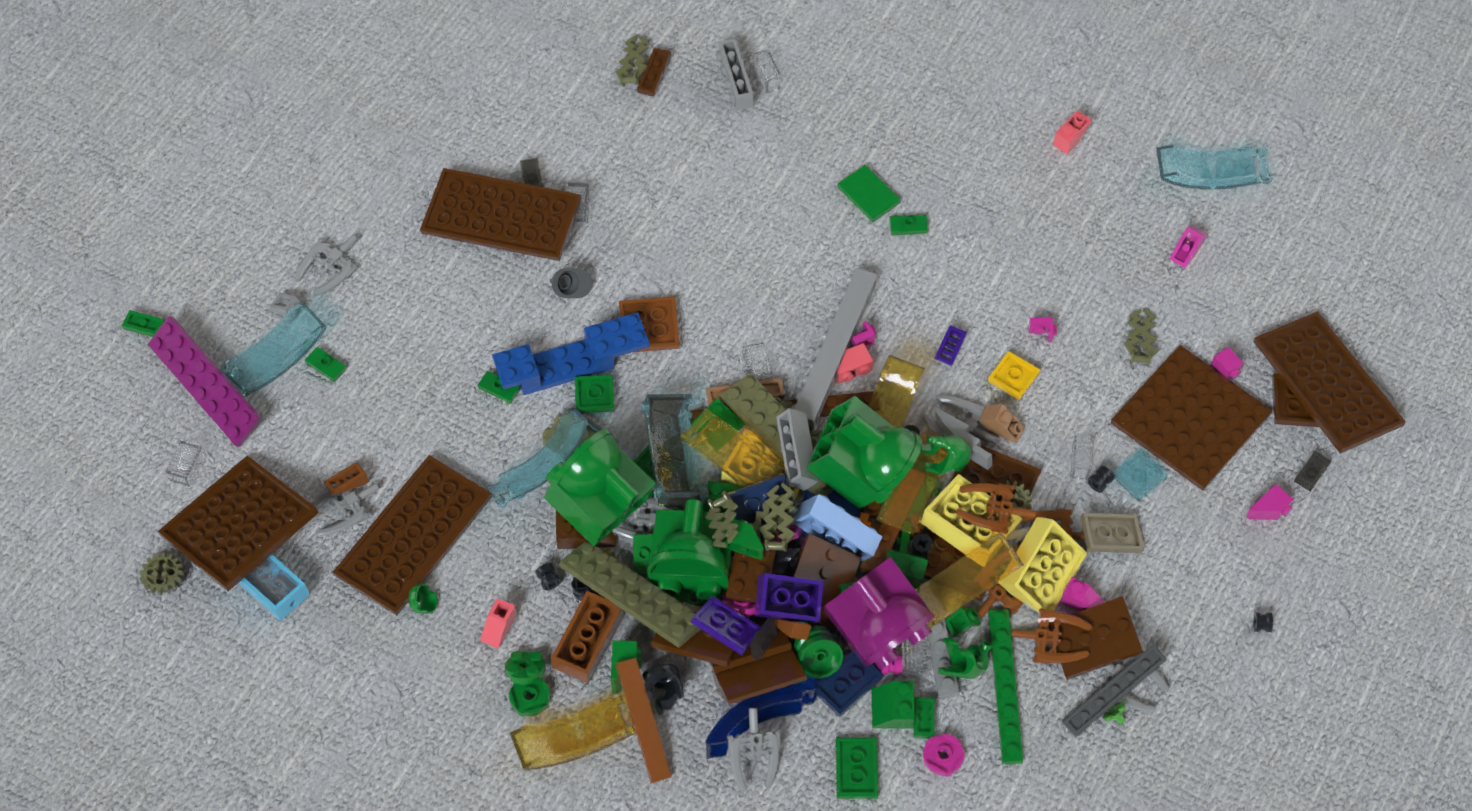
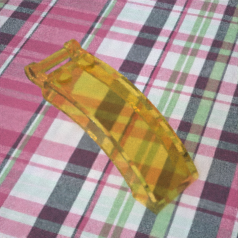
[868,355,925,427]
[680,408,792,489]
[877,432,947,535]
[915,532,1024,628]
[510,694,636,770]

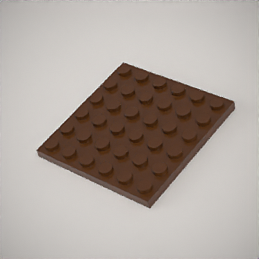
[1110,345,1272,491]
[158,455,319,591]

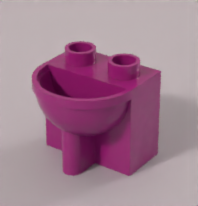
[822,557,935,670]

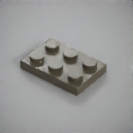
[1080,513,1144,553]

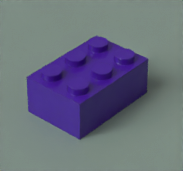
[754,573,823,624]

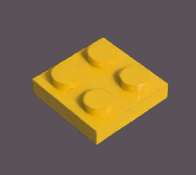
[988,351,1041,401]

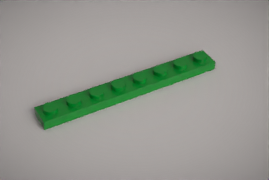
[988,609,1023,764]

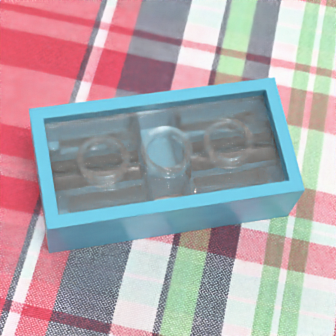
[238,554,310,621]

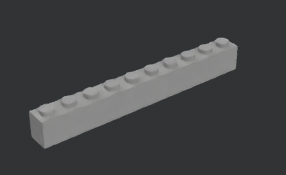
[791,268,877,431]

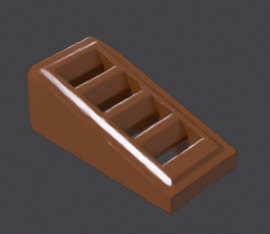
[324,462,369,496]
[772,619,811,640]

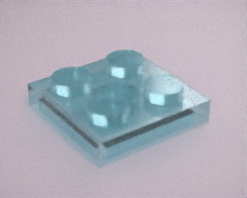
[1113,450,1167,502]

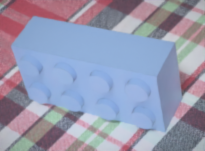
[793,494,882,562]

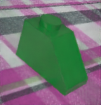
[724,519,764,561]

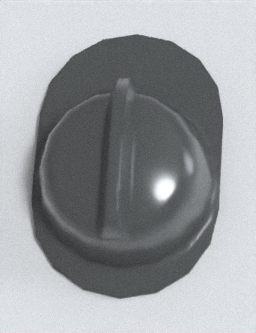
[550,268,593,298]

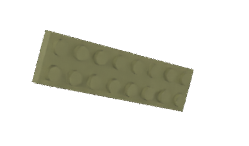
[720,373,834,496]
[560,542,701,648]

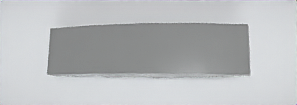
[935,408,992,470]

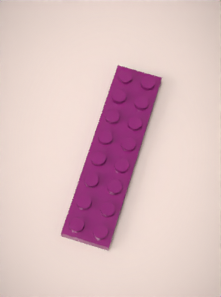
[148,316,262,446]

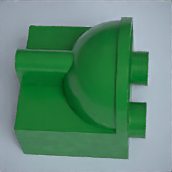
[806,396,922,509]
[544,428,656,547]
[647,499,737,601]

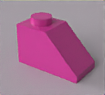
[1169,225,1208,268]
[1246,484,1294,520]
[1060,577,1105,612]

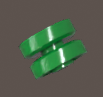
[793,625,844,678]

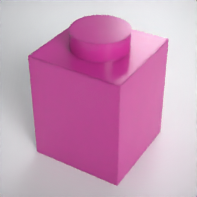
[1211,347,1243,379]

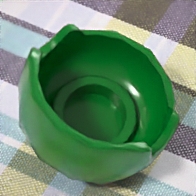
[408,584,438,614]

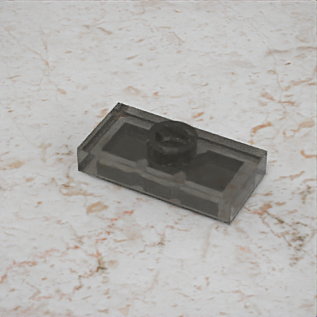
[520,158,543,187]
[1294,451,1332,492]
[750,617,778,660]

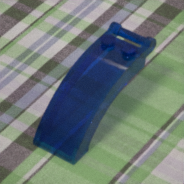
[706,678,817,759]

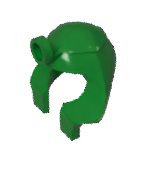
[921,435,971,474]
[938,637,992,679]

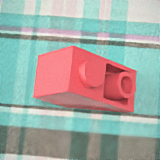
[1053,110,1092,155]
[836,343,873,384]
[480,598,517,649]

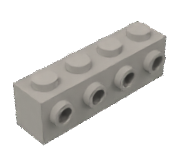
[716,38,754,111]
[776,408,819,490]

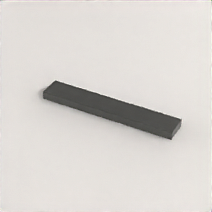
[1062,644,1167,738]

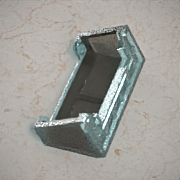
[641,394,709,511]

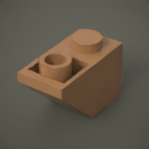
[979,404,1025,443]

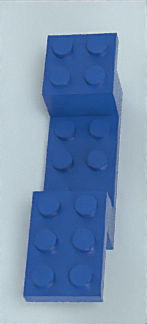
[492,312,650,396]

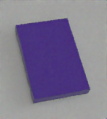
[691,596,763,655]

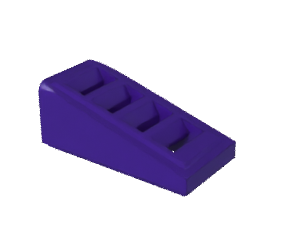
[934,325,967,366]

